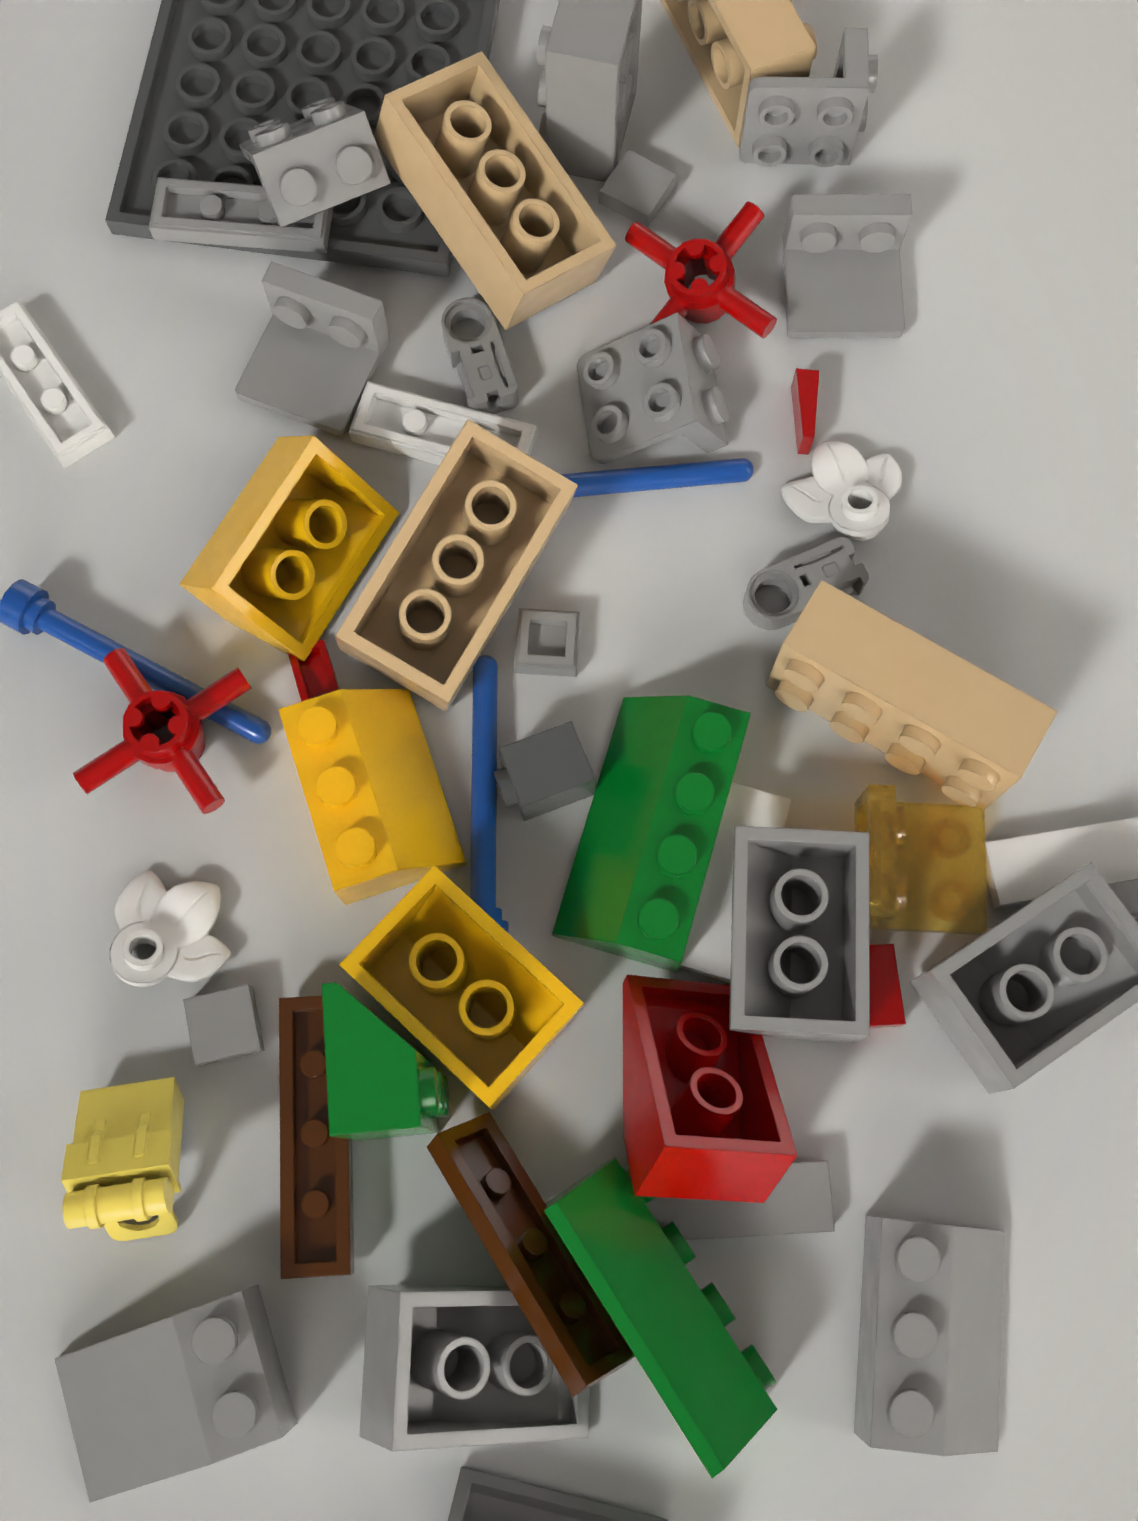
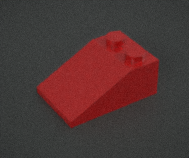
[623,974,798,1203]

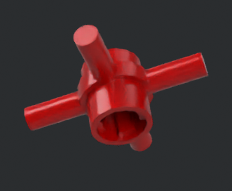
[625,201,777,339]
[73,648,252,814]

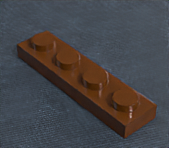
[279,996,354,1279]
[427,1112,635,1397]

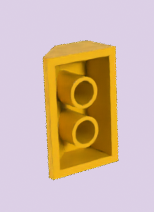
[179,435,399,661]
[278,689,467,905]
[339,865,584,1110]

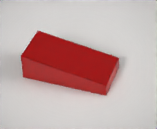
[791,368,820,455]
[287,639,340,702]
[869,944,906,1028]

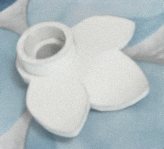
[781,441,902,541]
[110,871,231,987]

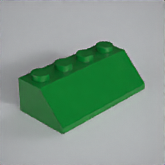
[552,695,751,973]
[544,1156,778,1478]

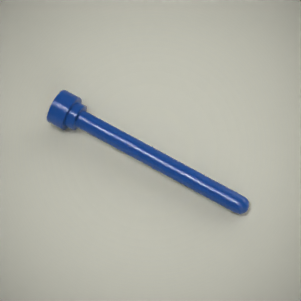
[561,458,754,497]
[0,579,271,744]
[470,655,509,933]

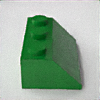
[322,982,450,1141]

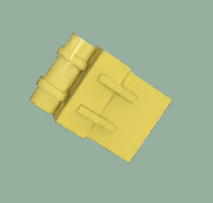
[61,1077,185,1241]

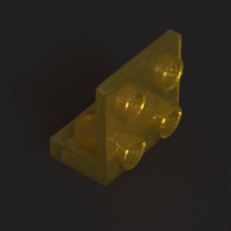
[854,784,987,935]

